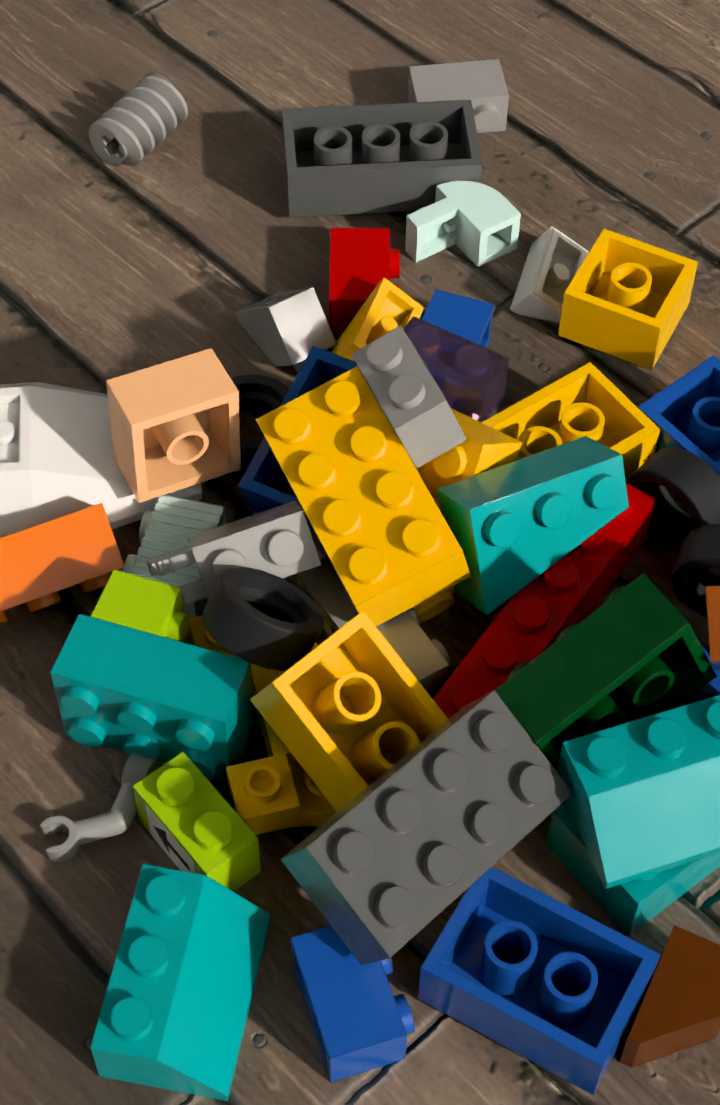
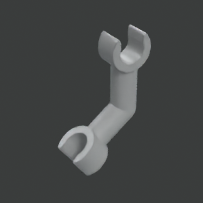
[40,753,155,863]

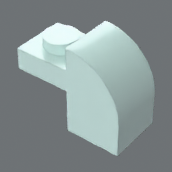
[405,181,521,267]

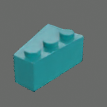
[437,436,629,615]

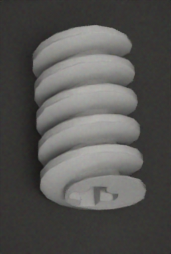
[88,72,188,166]

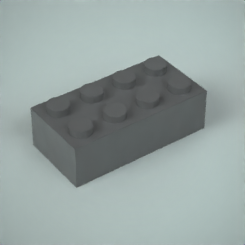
[282,100,483,218]
[281,690,573,965]

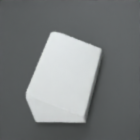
[510,226,589,323]

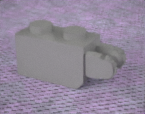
[146,501,321,605]

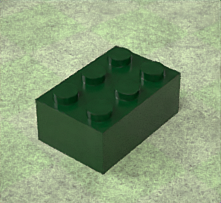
[495,573,717,771]

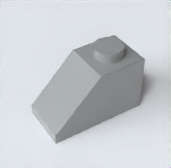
[235,287,337,371]

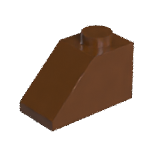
[619,925,720,1068]

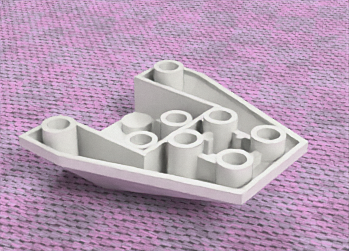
[0,382,202,538]

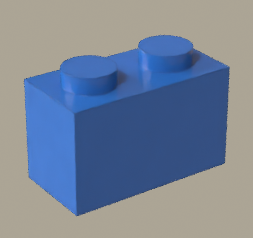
[291,926,415,1083]

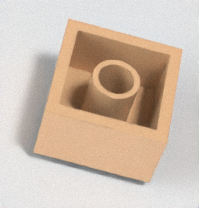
[106,348,241,503]

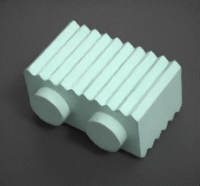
[123,495,227,617]

